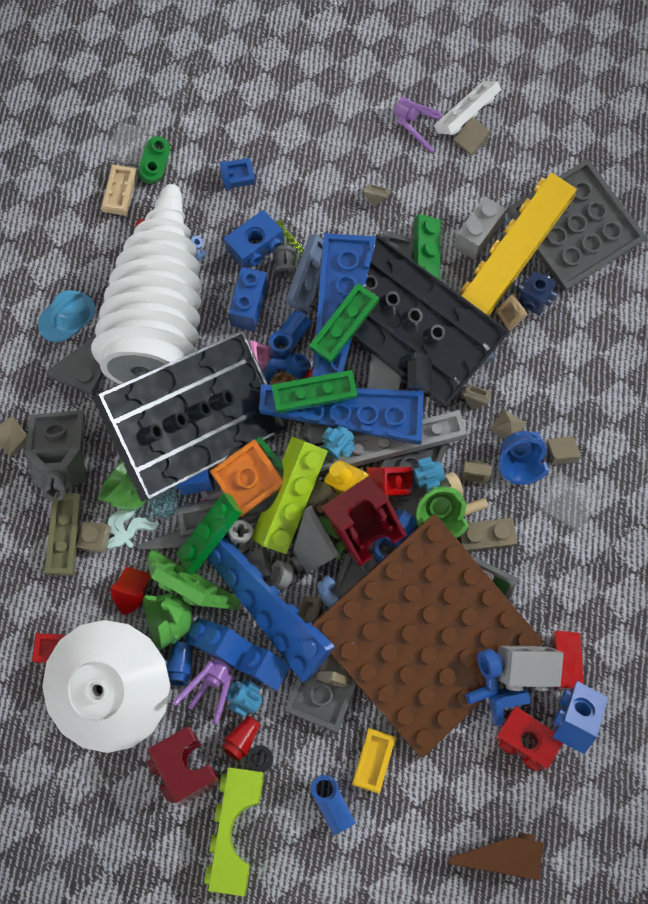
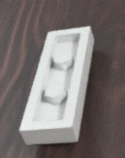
[433,81,502,135]

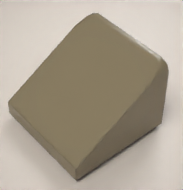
[454,117,490,156]
[547,436,581,465]

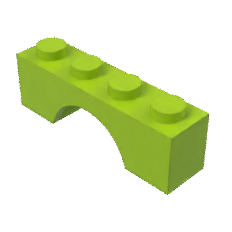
[251,436,328,554]
[204,767,264,896]

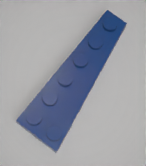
[312,233,376,377]
[259,384,424,445]
[207,536,335,683]

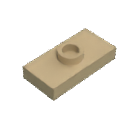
[101,164,138,216]

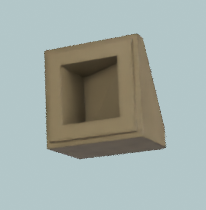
[0,416,27,457]

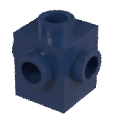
[518,271,557,316]

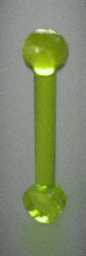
[276,220,304,256]

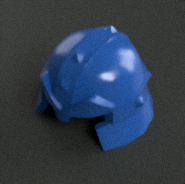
[498,431,549,485]

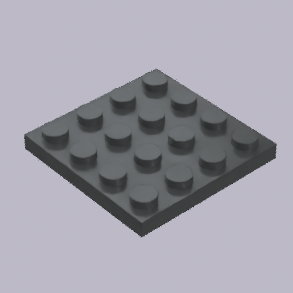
[506,158,647,292]

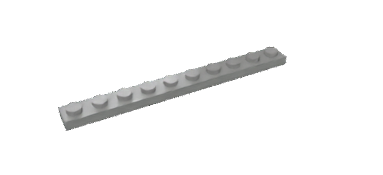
[201,410,467,501]

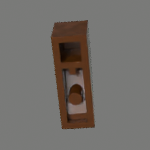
[446,832,544,880]

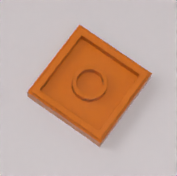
[210,439,283,517]

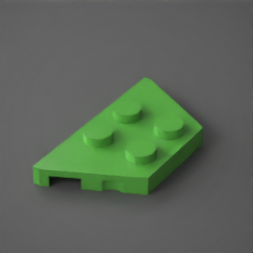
[146,549,241,610]

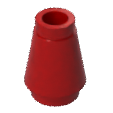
[221,716,261,761]

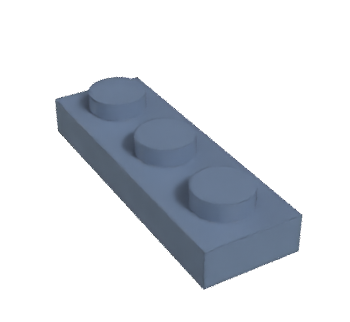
[285,234,323,314]

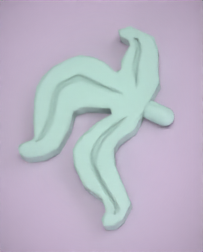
[107,510,159,549]

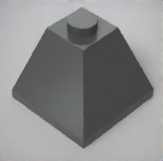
[290,506,339,575]

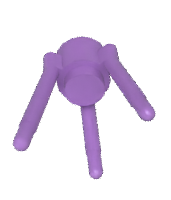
[394,97,443,153]
[173,658,234,725]

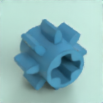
[321,425,355,460]
[412,457,445,492]
[226,678,262,717]

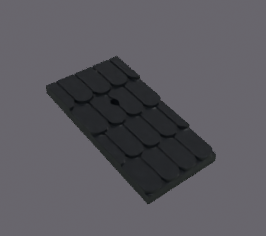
[309,234,510,407]
[92,331,288,502]

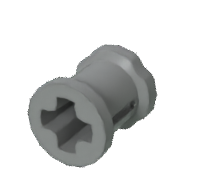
[227,520,253,554]

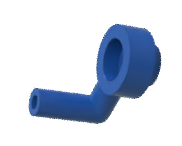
[263,353,311,385]
[465,649,504,705]

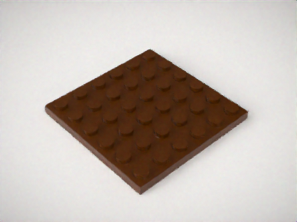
[311,514,544,759]

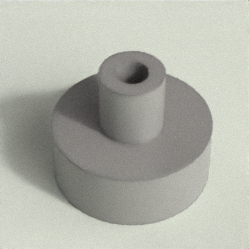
[268,561,297,590]

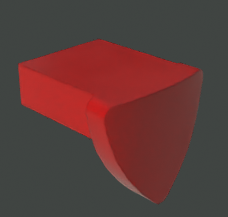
[110,566,152,615]

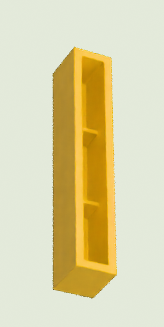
[459,172,577,316]

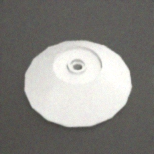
[42,620,170,753]

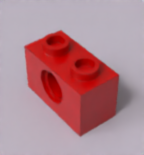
[494,706,563,772]

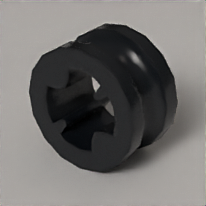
[247,745,273,773]

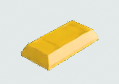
[352,728,396,794]

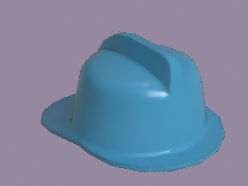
[38,290,95,342]

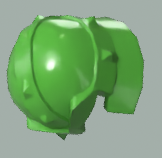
[98,461,147,512]
[416,486,469,538]
[143,592,192,651]

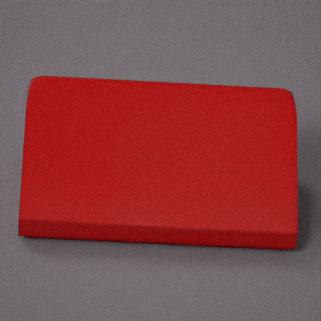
[367,467,412,496]
[552,631,584,690]

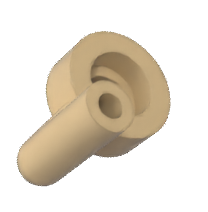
[439,472,488,516]

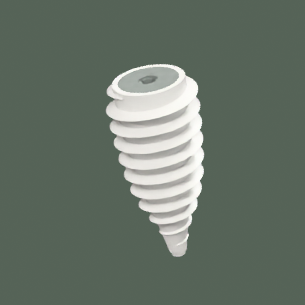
[91,184,201,385]

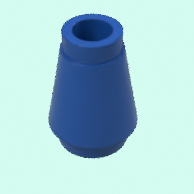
[166,642,192,686]

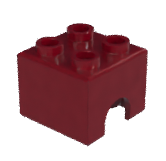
[321,476,407,566]
[146,726,220,806]

